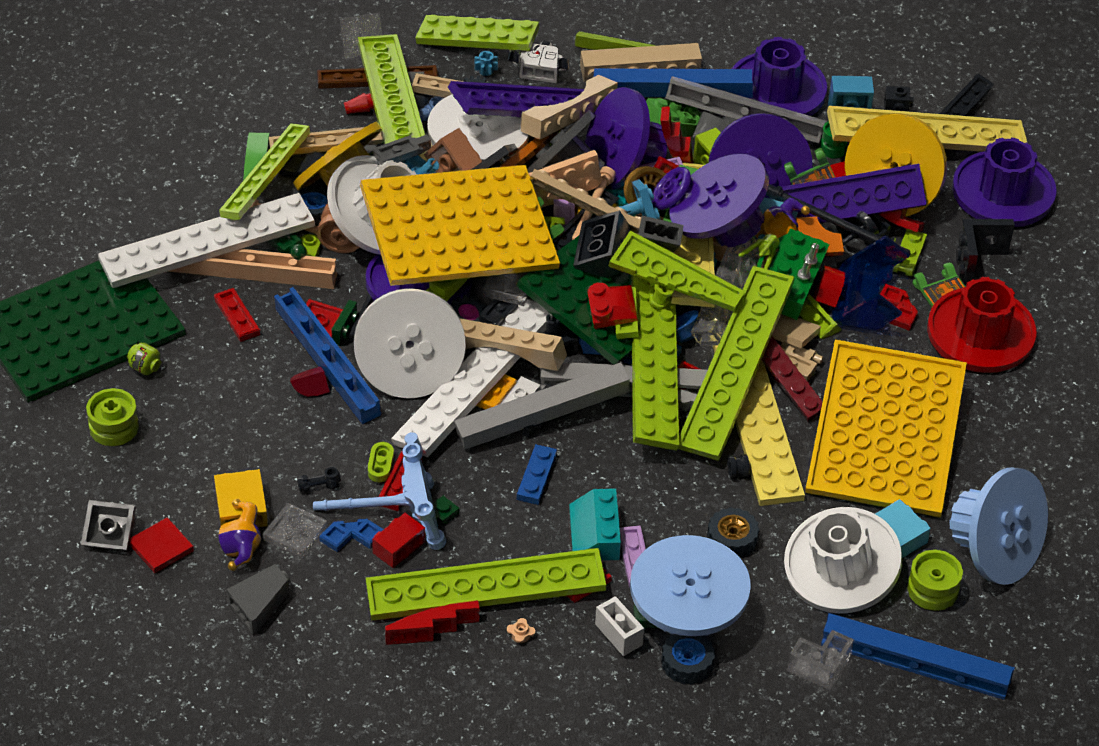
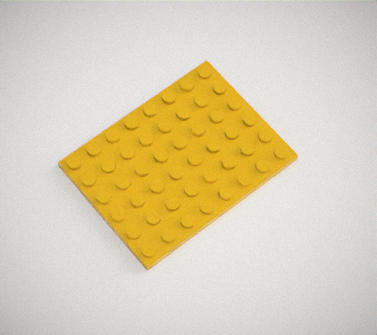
[360,165,560,286]
[805,340,967,517]

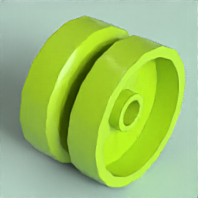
[86,388,139,446]
[907,550,963,611]

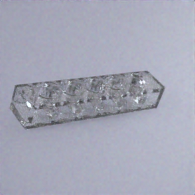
[691,235,760,346]

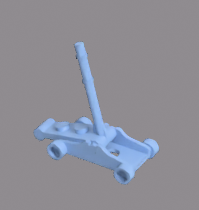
[313,432,446,550]

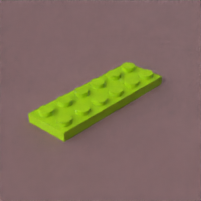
[415,15,539,51]

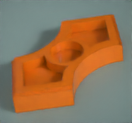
[796,217,844,256]

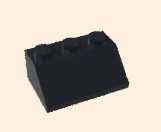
[573,210,631,278]

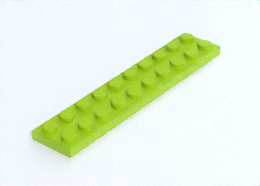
[358,34,425,144]
[677,266,794,461]
[631,275,679,450]
[366,548,606,621]

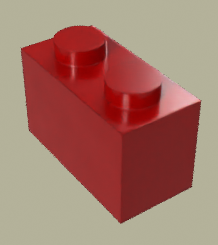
[372,513,425,568]

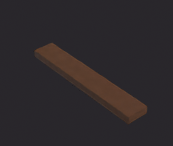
[317,65,437,89]

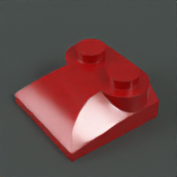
[587,283,638,329]

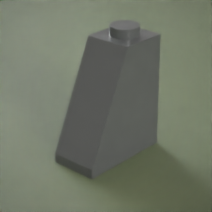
[638,216,684,253]
[227,564,290,635]

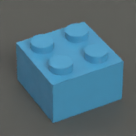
[828,76,874,109]

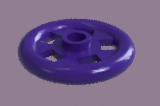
[652,167,691,210]

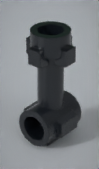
[297,467,341,492]

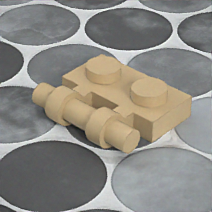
[781,342,824,381]

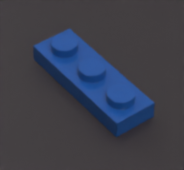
[517,444,557,505]

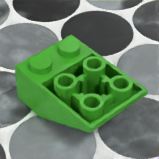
[646,98,702,137]

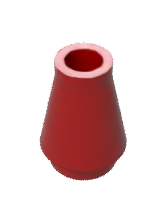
[344,93,374,114]

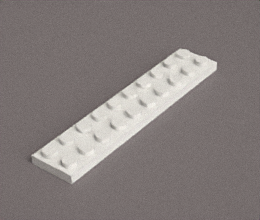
[98,193,315,288]
[391,299,552,457]

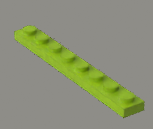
[219,124,310,220]

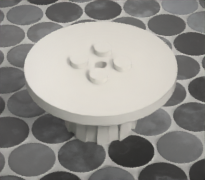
[428,94,530,168]
[327,155,417,255]
[354,289,465,398]
[784,507,902,613]

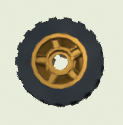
[707,507,759,558]

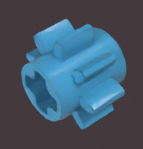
[474,51,498,76]

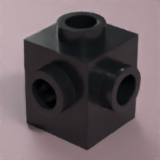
[884,86,914,112]

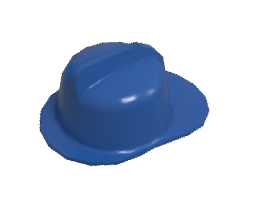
[676,310,699,343]

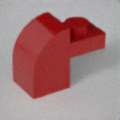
[813,265,845,307]

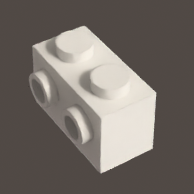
[595,596,644,656]

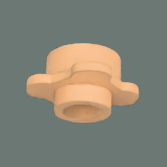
[507,618,535,643]

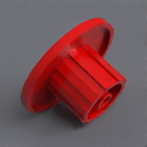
[927,277,1036,373]

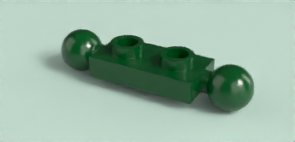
[268,233,307,260]

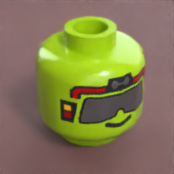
[127,343,161,375]

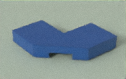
[319,519,384,552]

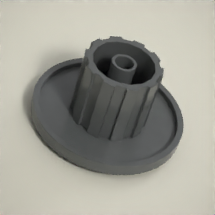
[527,110,605,173]

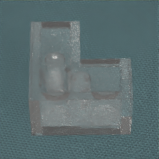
[787,630,854,690]

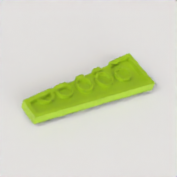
[609,230,745,312]

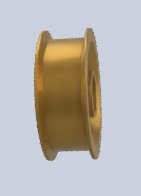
[624,166,669,212]

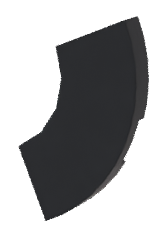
[278,151,324,177]

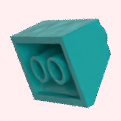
[569,489,621,560]

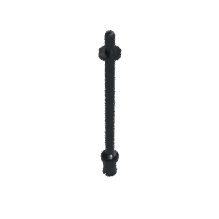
[765,183,911,257]

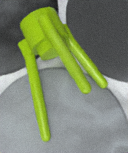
[738,234,780,270]

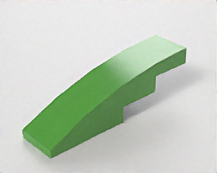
[243,133,269,181]

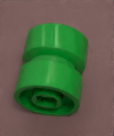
[820,121,847,159]

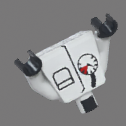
[507,40,569,83]

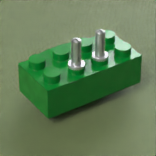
[756,228,830,320]

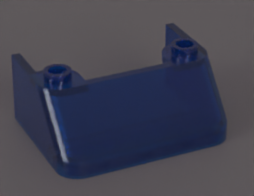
[832,235,909,330]

